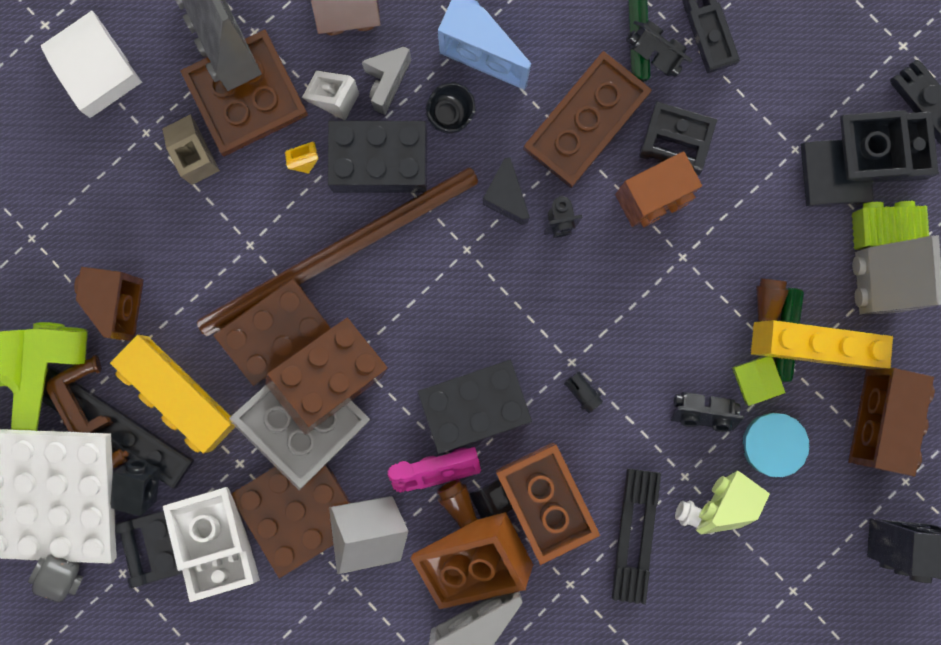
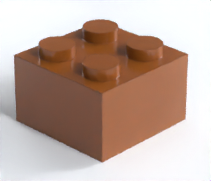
[615,151,702,228]

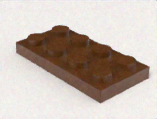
[523,51,652,188]

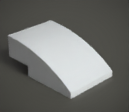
[41,11,142,118]
[163,487,260,602]

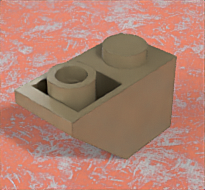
[162,114,220,185]

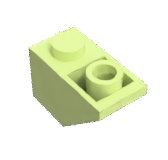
[696,470,770,535]

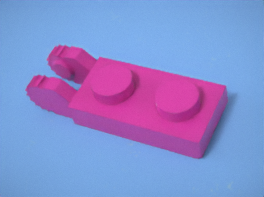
[387,447,481,493]

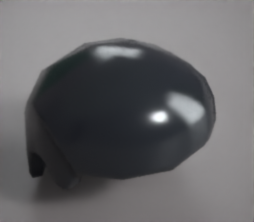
[425,82,476,134]

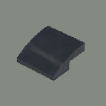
[801,140,874,207]

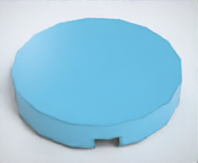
[743,413,809,477]

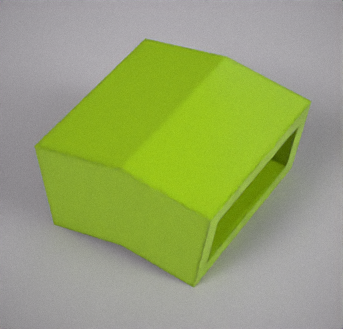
[732,356,785,406]

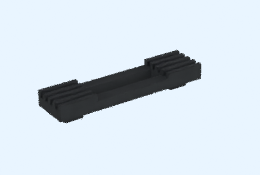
[611,468,661,605]

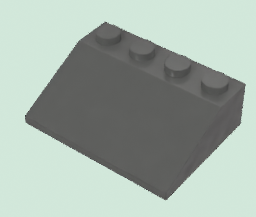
[175,0,262,91]

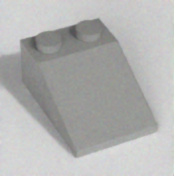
[852,235,941,315]
[429,591,523,645]

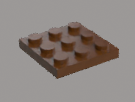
[180,29,308,157]
[231,464,351,579]

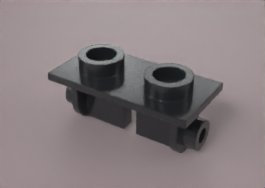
[626,20,693,77]
[544,196,583,238]
[671,392,744,432]

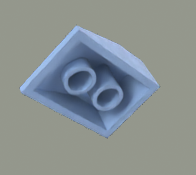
[438,0,531,90]

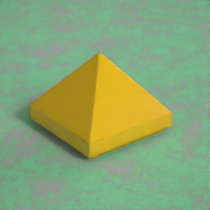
[285,142,318,174]

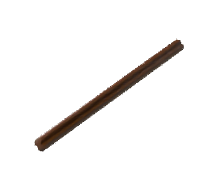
[196,168,478,336]

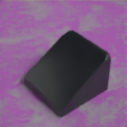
[470,479,513,519]

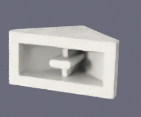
[302,71,360,120]

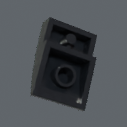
[840,110,939,182]

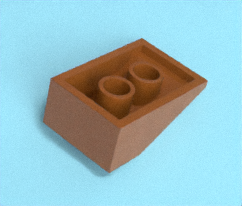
[410,512,534,609]

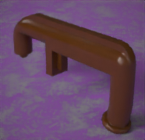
[46,355,129,469]

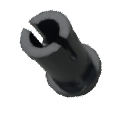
[563,371,603,413]

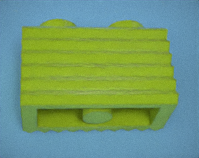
[852,201,929,250]

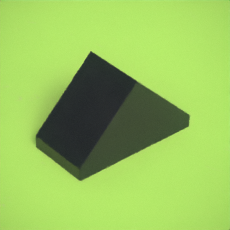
[483,157,530,225]

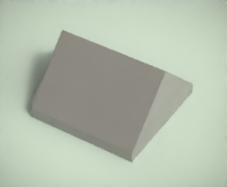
[329,496,408,574]

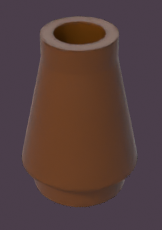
[756,278,789,322]
[437,479,478,528]

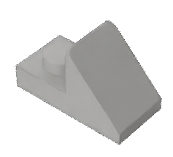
[362,47,411,115]

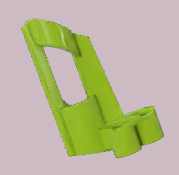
[0,322,88,431]

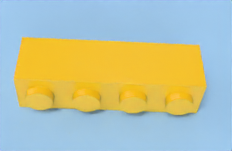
[751,320,893,369]
[110,335,235,453]

